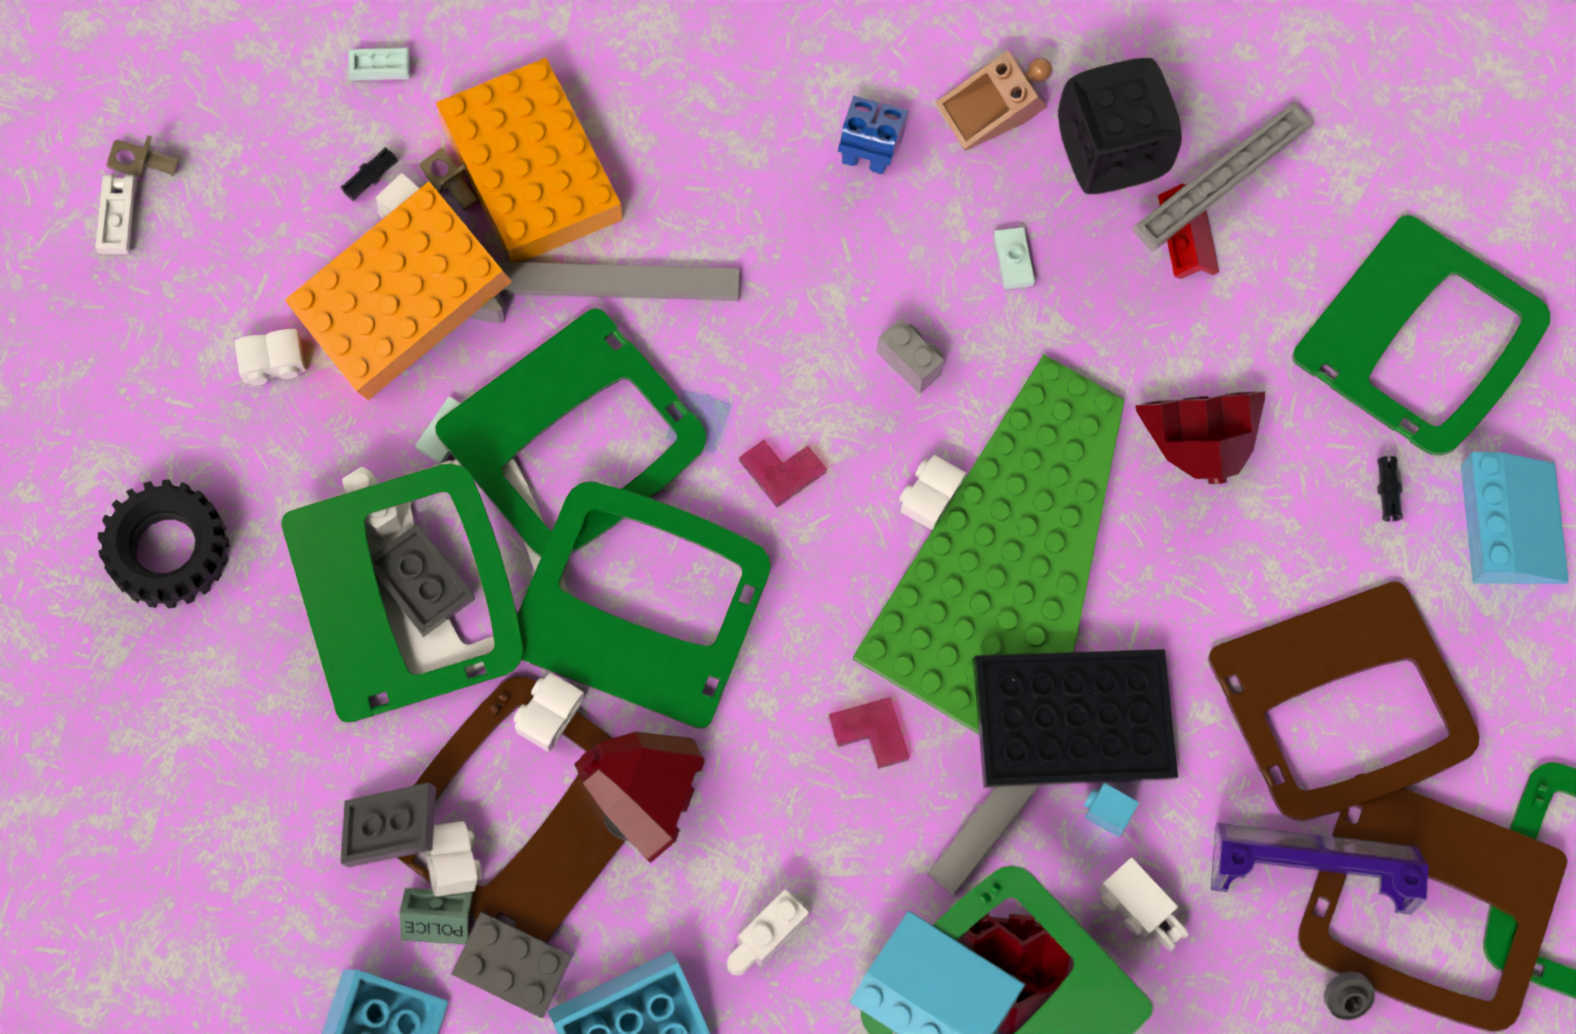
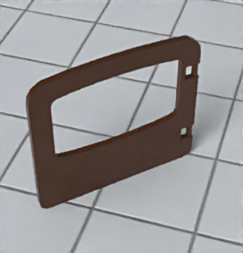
[1208,581,1480,821]
[397,676,626,943]
[1297,774,1567,1033]

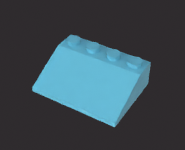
[1461,452,1569,584]
[850,910,1025,1034]
[548,951,710,1034]
[322,969,448,1034]

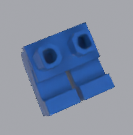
[838,95,909,174]

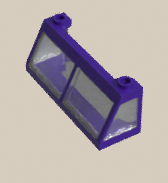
[1210,823,1428,915]

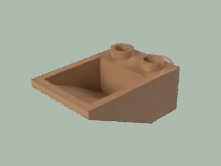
[935,50,1052,151]

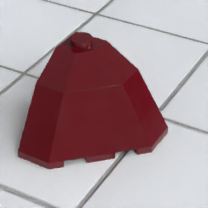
[1135,391,1265,484]
[574,731,705,863]
[957,913,1094,1034]

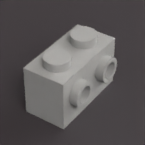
[877,319,944,394]

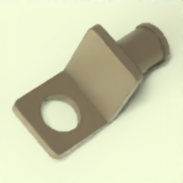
[107,135,179,178]
[419,148,478,211]

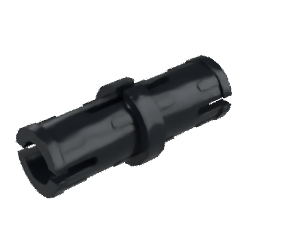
[340,147,398,202]
[1377,456,1403,522]

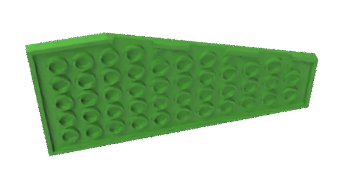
[852,354,1124,735]

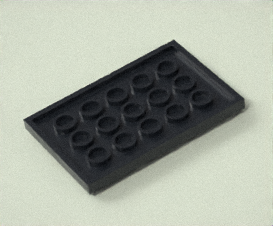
[973,649,1178,788]

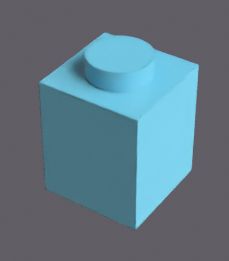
[1084,783,1139,837]

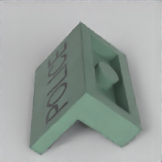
[399,888,472,945]

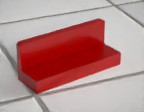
[1158,183,1219,279]

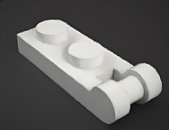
[95,175,137,254]

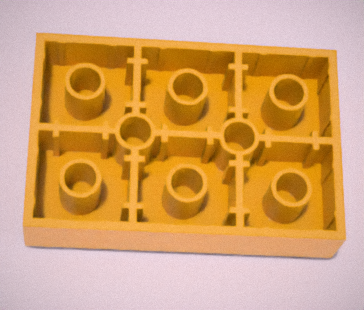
[435,57,623,262]
[285,181,512,400]

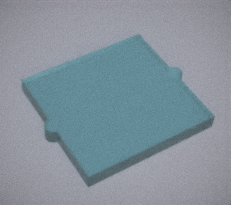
[666,390,732,454]

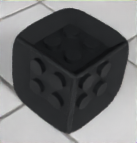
[1058,58,1182,194]

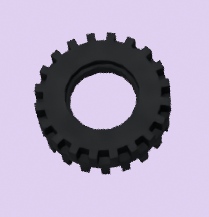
[98,480,230,608]

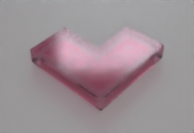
[739,440,827,508]
[828,697,910,769]

